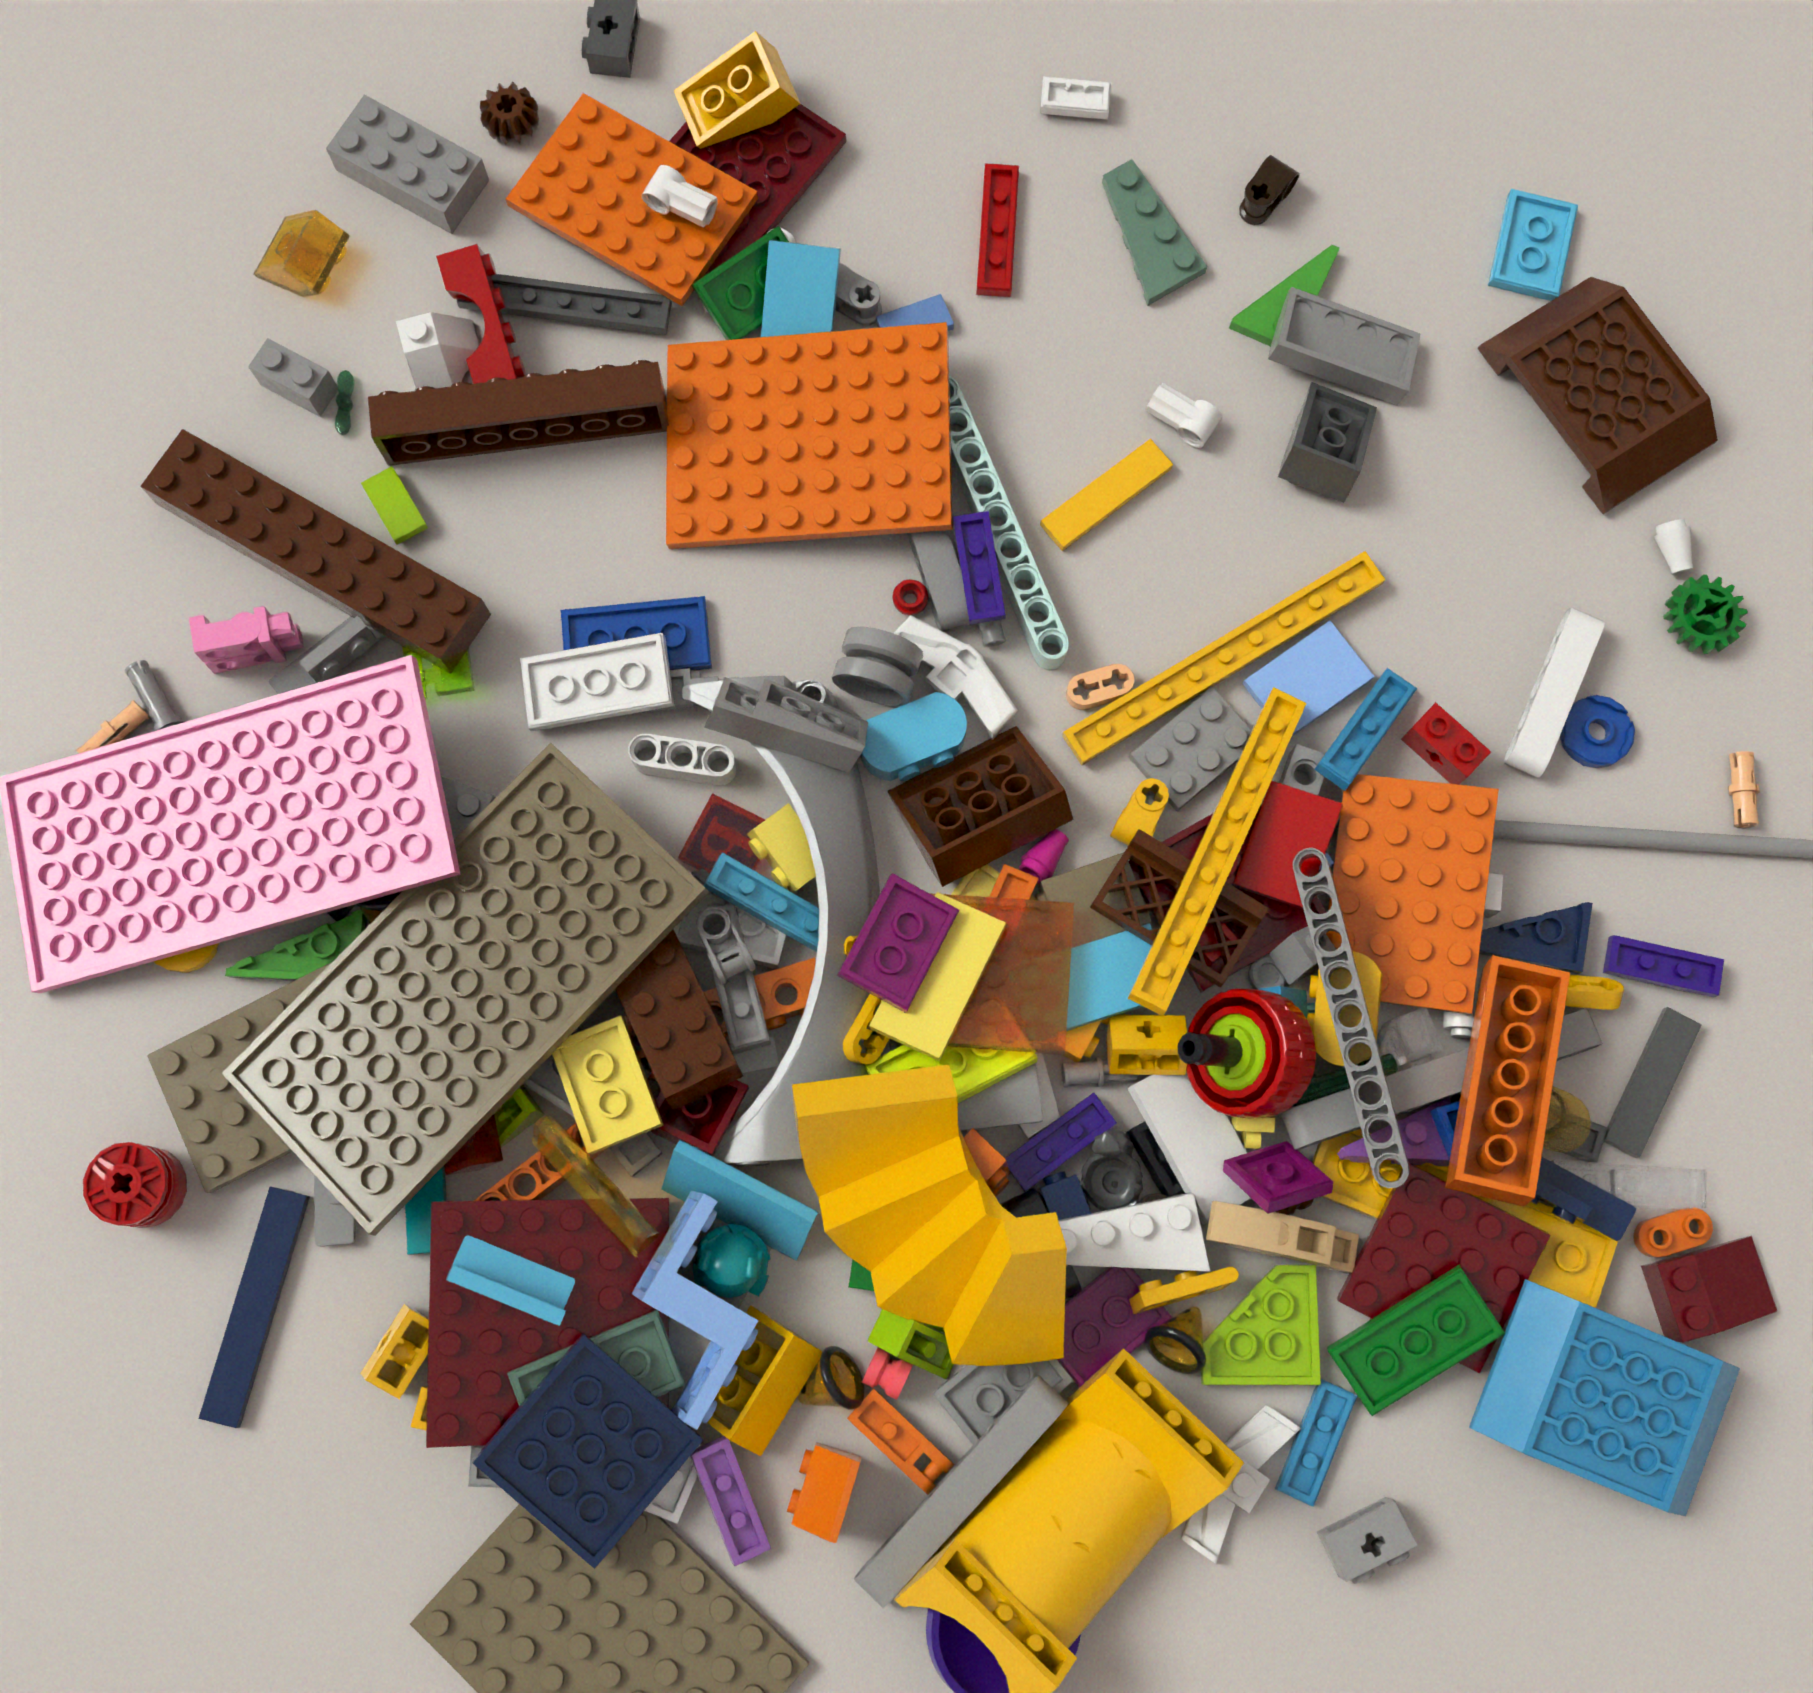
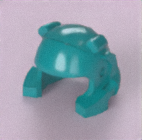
[693,1223,771,1298]

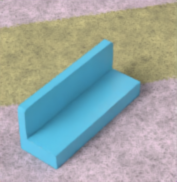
[446,1235,575,1326]

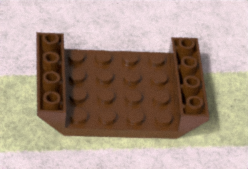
[1477,277,1718,514]

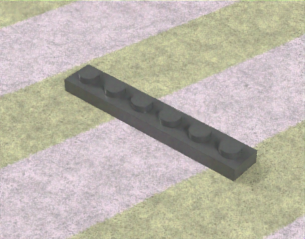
[456,274,672,335]

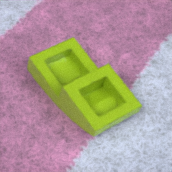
[361,466,428,545]

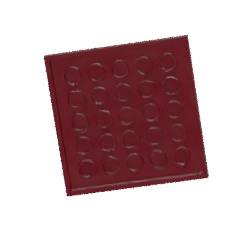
[426,1198,669,1448]

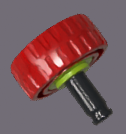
[1177,988,1316,1118]

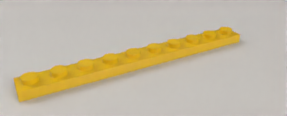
[1062,551,1385,766]
[1128,687,1307,1016]

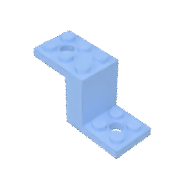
[632,1190,759,1430]

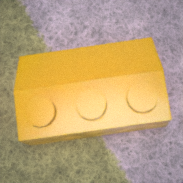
[707,1305,823,1457]

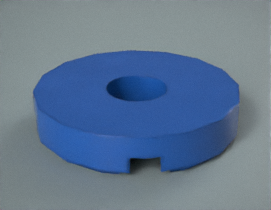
[1560,695,1635,768]

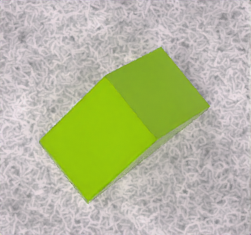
[480,1085,545,1150]

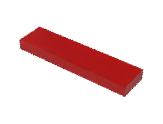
[976,163,1019,297]

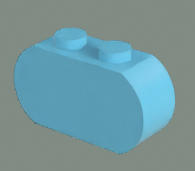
[860,692,967,781]

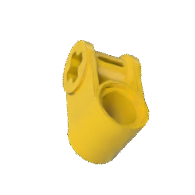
[1110,778,1169,845]

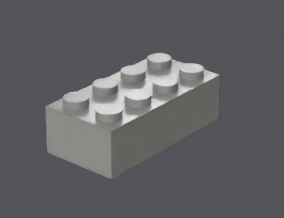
[326,94,489,234]

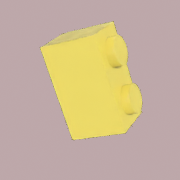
[747,803,816,893]

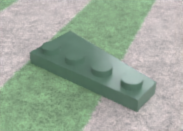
[1102,159,1207,306]

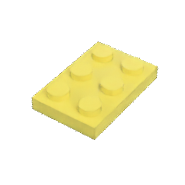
[552,1015,663,1155]

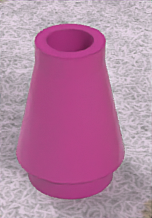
[1019,829,1069,884]

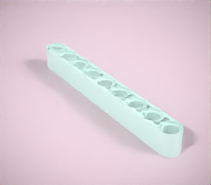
[949,376,1069,670]

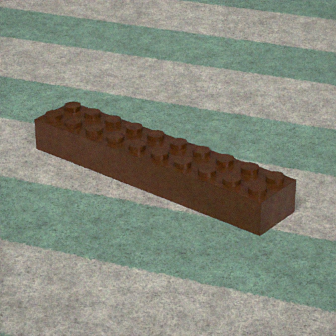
[140,429,491,674]

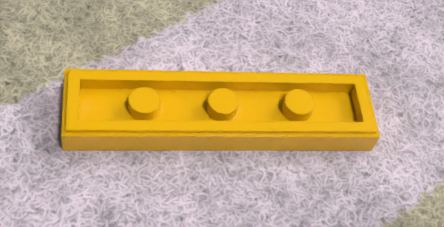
[1040,438,1173,551]

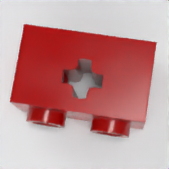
[1401,702,1491,785]

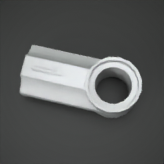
[641,165,718,228]
[1146,383,1222,448]

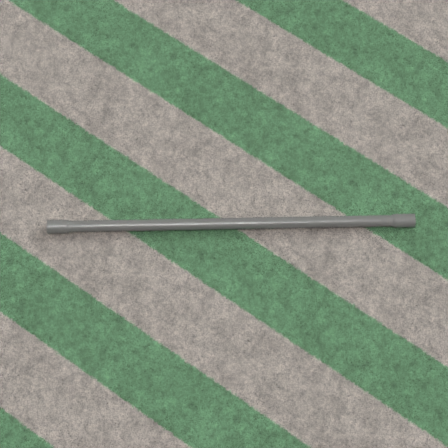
[1335,813,1813,858]

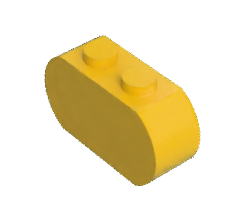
[1307,951,1382,1067]

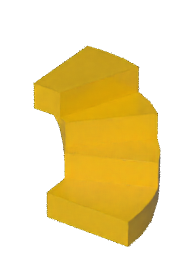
[792,1065,1067,1366]

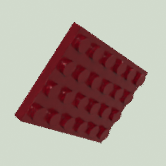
[669,104,847,276]

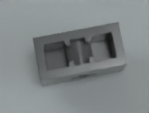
[582,0,640,78]

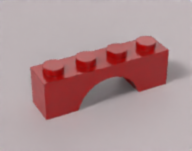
[436,244,526,384]

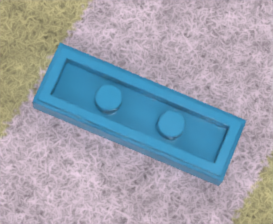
[1275,1379,1357,1507]

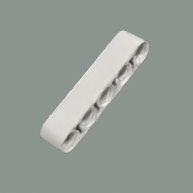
[1504,607,1605,778]

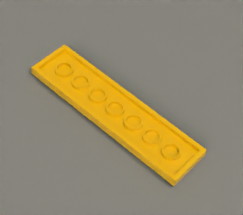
[1312,1129,1618,1308]

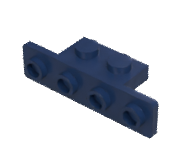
[1531,1157,1636,1241]

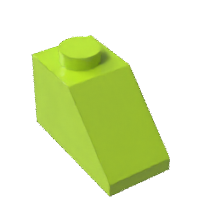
[867,1309,954,1380]

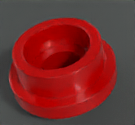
[892,579,928,615]

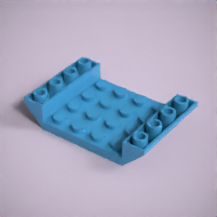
[1469,1279,1740,1517]

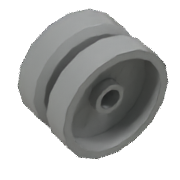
[832,626,923,706]

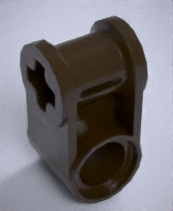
[1239,155,1300,225]

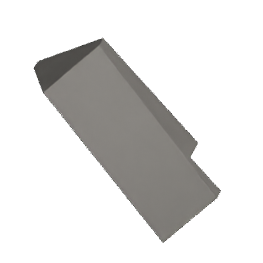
[704,677,868,773]

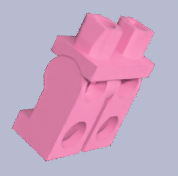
[189,606,304,674]

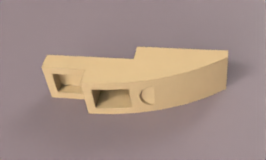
[1206,1201,1359,1273]

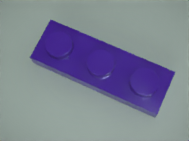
[953,511,1006,625]
[1603,935,1724,998]
[1005,1093,1117,1192]

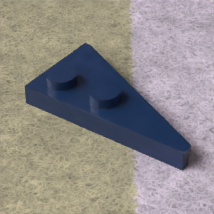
[1479,902,1593,975]

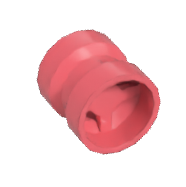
[861,1347,913,1400]

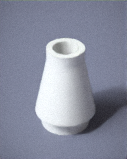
[1654,518,1694,574]

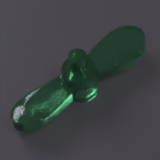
[335,370,355,435]

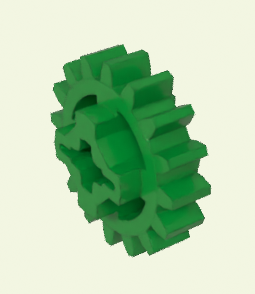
[1663,575,1748,654]

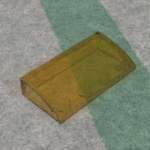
[532,1115,660,1258]

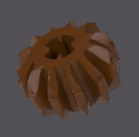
[480,82,539,145]

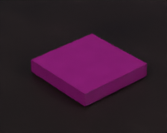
[1223,1141,1333,1214]

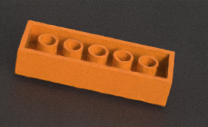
[1445,955,1570,1207]

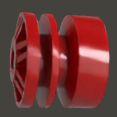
[83,1142,187,1228]

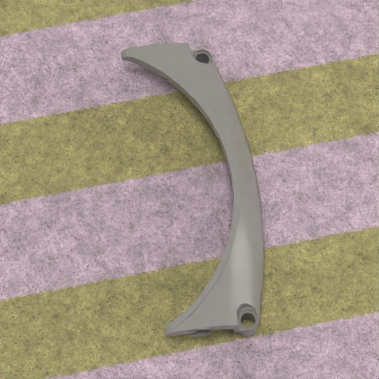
[682,676,880,1166]

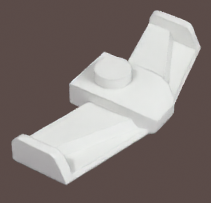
[893,615,1018,739]
[1181,1405,1301,1564]

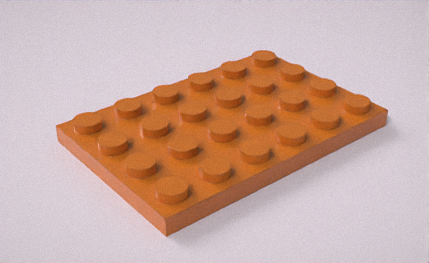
[506,93,758,306]
[1326,774,1499,1014]

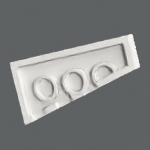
[1058,1193,1210,1271]

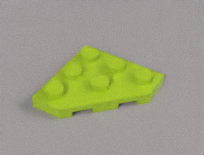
[1200,1265,1321,1385]

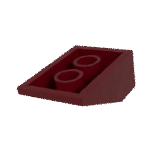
[1641,1236,1777,1343]

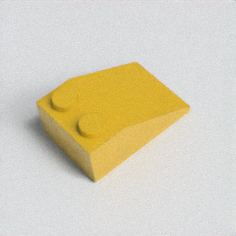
[674,31,800,149]

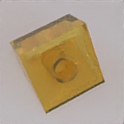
[253,210,350,297]

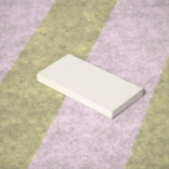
[520,633,674,731]
[1127,1071,1251,1225]

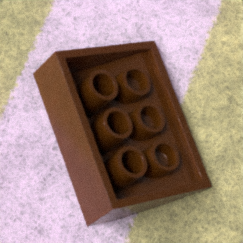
[887,726,1074,887]

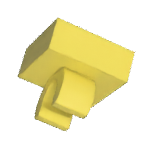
[1230,1116,1275,1149]

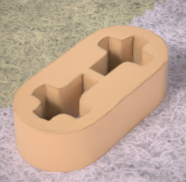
[1066,664,1134,710]

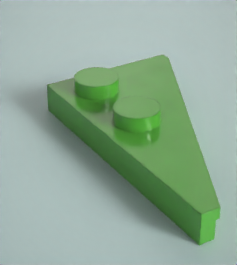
[1229,245,1340,347]
[225,910,367,981]

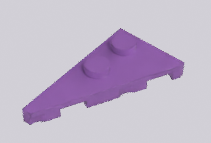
[1337,1099,1451,1166]

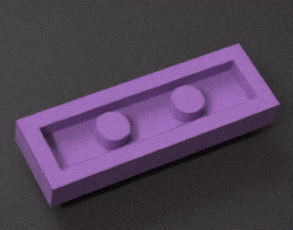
[690,1436,771,1566]

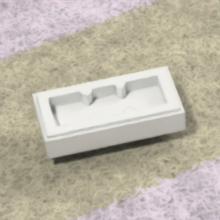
[1040,76,1111,120]

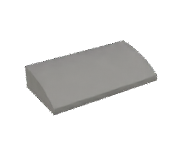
[1268,287,1421,405]
[958,1045,1043,1131]

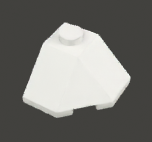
[396,312,479,389]

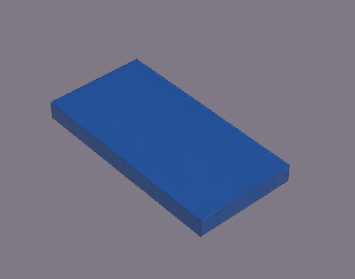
[561,596,712,671]

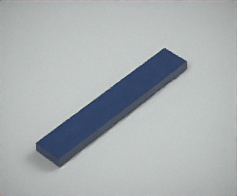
[198,1186,310,1428]

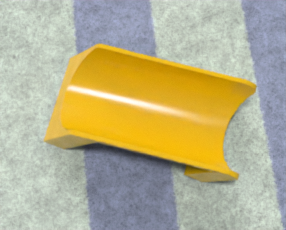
[894,1348,1244,1693]

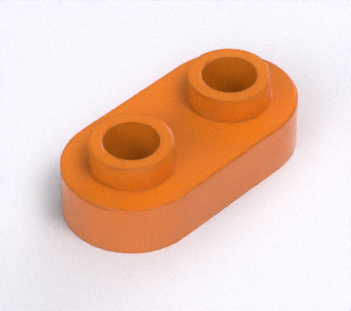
[1633,1207,1713,1258]

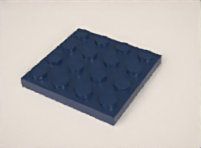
[472,1333,703,1569]

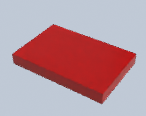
[1233,781,1343,910]

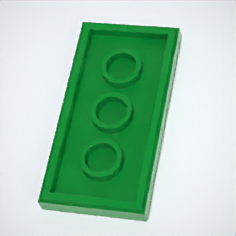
[1327,1265,1505,1416]

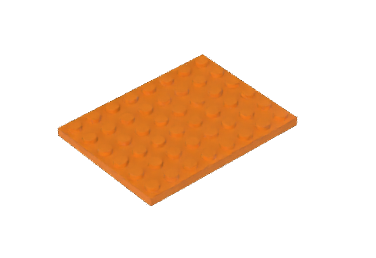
[666,322,953,549]

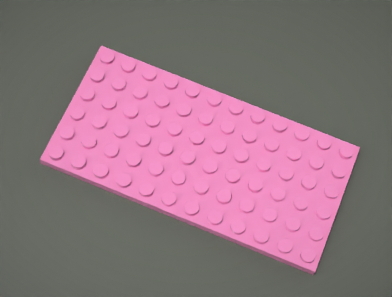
[0,655,461,993]

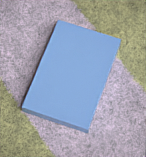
[1242,620,1375,736]

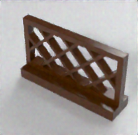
[1090,829,1269,988]

